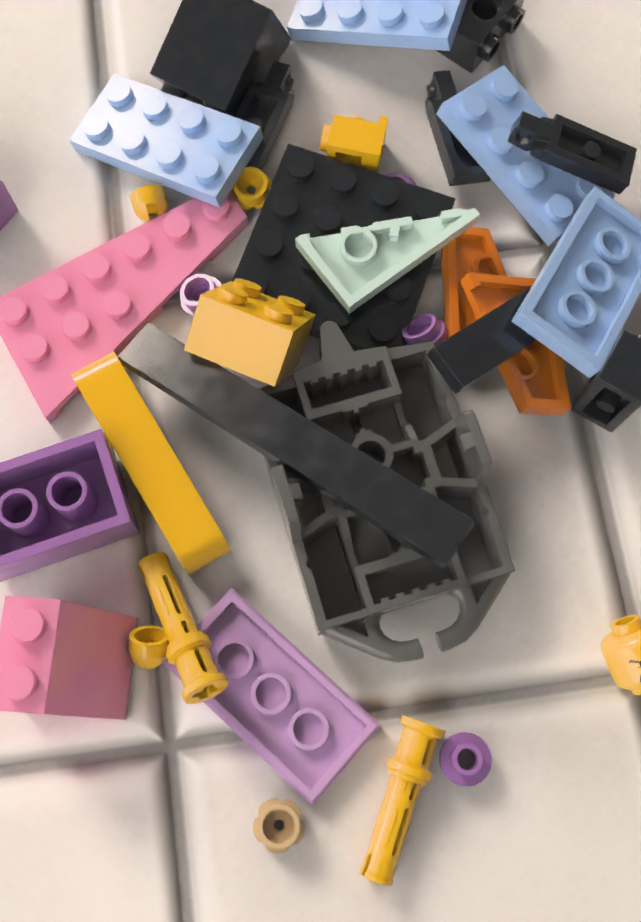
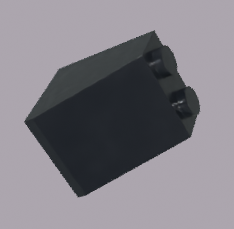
[150,0,292,117]

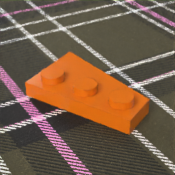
[441,227,507,340]
[460,272,571,416]

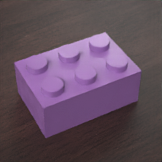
[0,429,141,582]

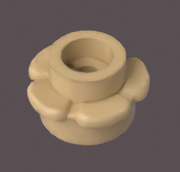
[253,798,305,853]

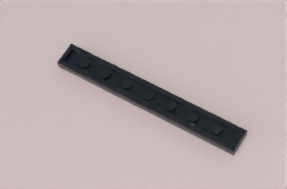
[117,322,474,570]

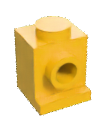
[320,115,389,173]

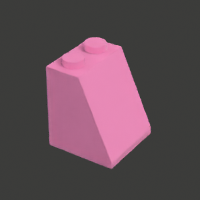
[0,595,139,720]

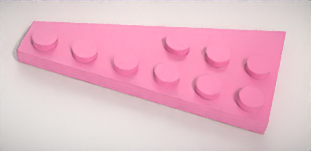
[0,191,248,423]

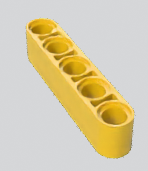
[71,351,231,576]

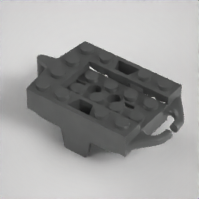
[259,321,515,663]

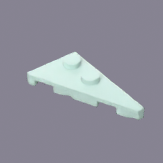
[295,208,480,314]

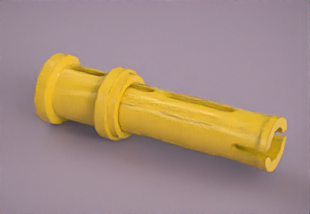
[137,552,229,704]
[359,715,446,886]

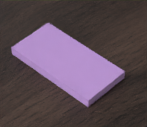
[162,588,381,806]

